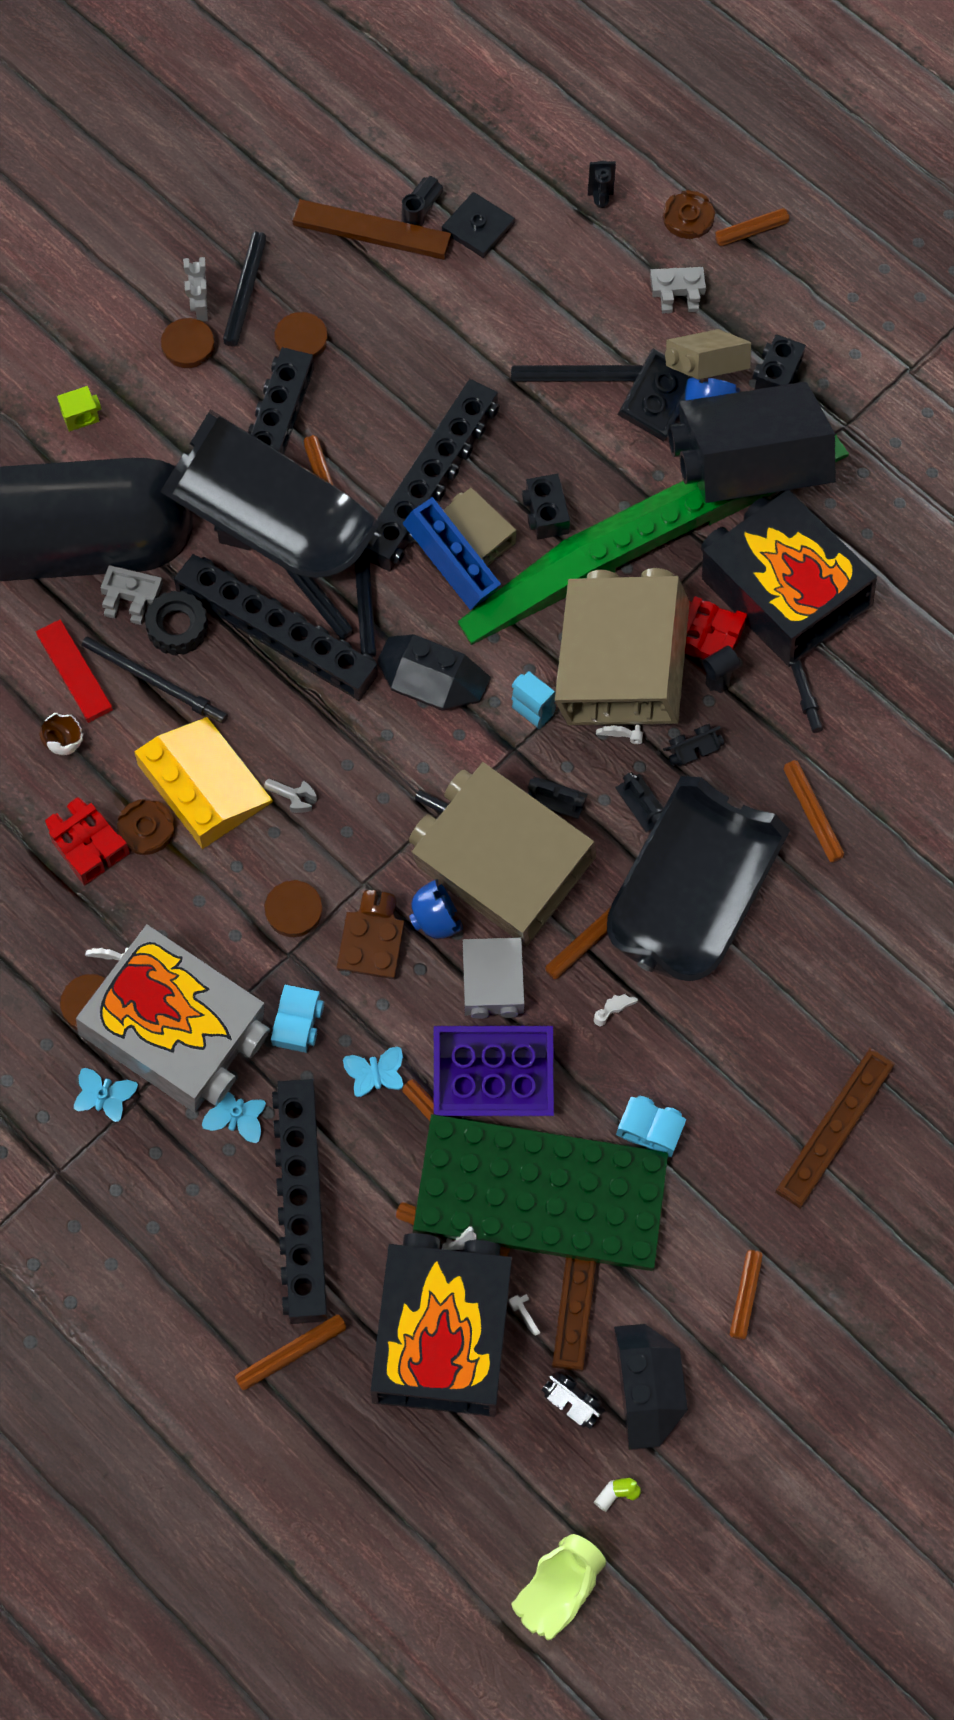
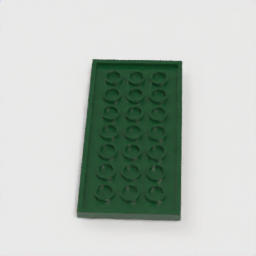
[412,1114,668,1271]

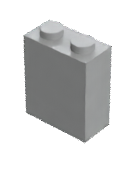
[463,937,524,1019]

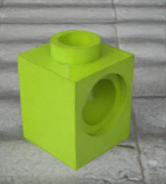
[57,386,102,432]

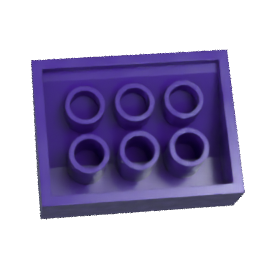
[434,1026,554,1116]

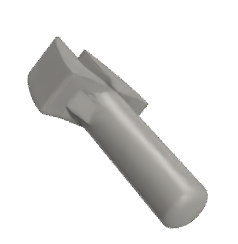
[264,779,317,813]

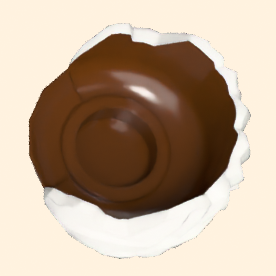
[39,713,83,755]

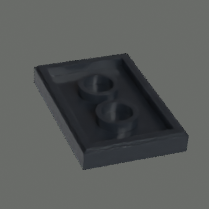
[617,348,693,442]

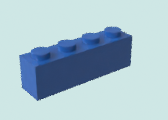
[402,497,501,611]

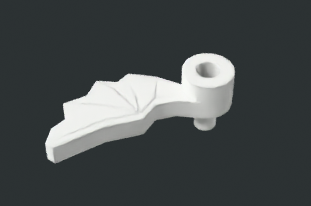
[596,725,643,744]
[85,948,128,961]
[594,994,638,1026]
[442,1226,476,1251]
[508,1294,540,1336]

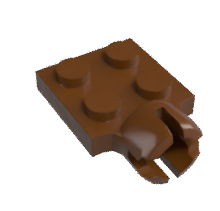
[337,890,405,980]

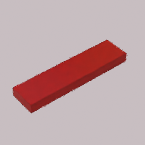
[35,619,113,723]

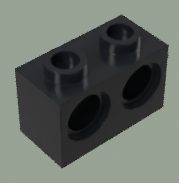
[752,334,806,390]
[522,474,570,540]

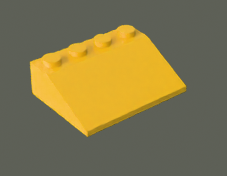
[134,717,273,849]

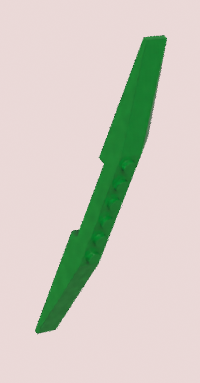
[458,434,849,645]

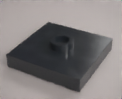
[442,192,515,258]

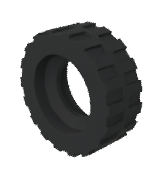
[145,591,208,655]

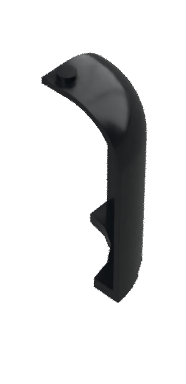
[160,409,380,578]
[0,458,193,581]
[607,776,790,981]

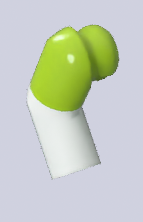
[594,1478,641,1512]

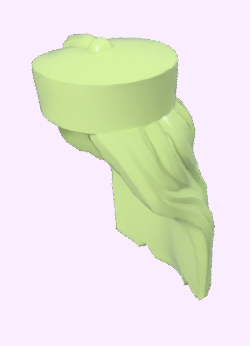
[511,1534,606,1640]

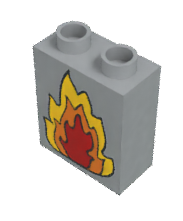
[76,924,270,1113]

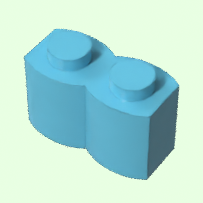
[511,671,556,729]
[271,984,324,1053]
[616,1096,687,1157]

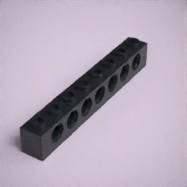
[214,347,314,551]
[361,378,500,572]
[174,554,378,701]
[272,1079,327,1324]

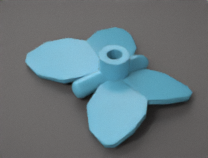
[343,1047,403,1097]
[74,1068,138,1122]
[202,1092,266,1143]

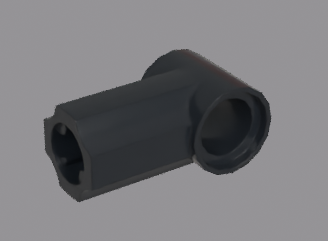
[401,176,443,226]
[702,646,740,693]

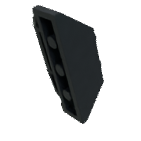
[377,634,491,711]
[614,1324,688,1450]

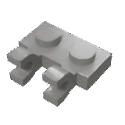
[183,257,208,322]
[650,267,706,313]
[101,565,163,625]

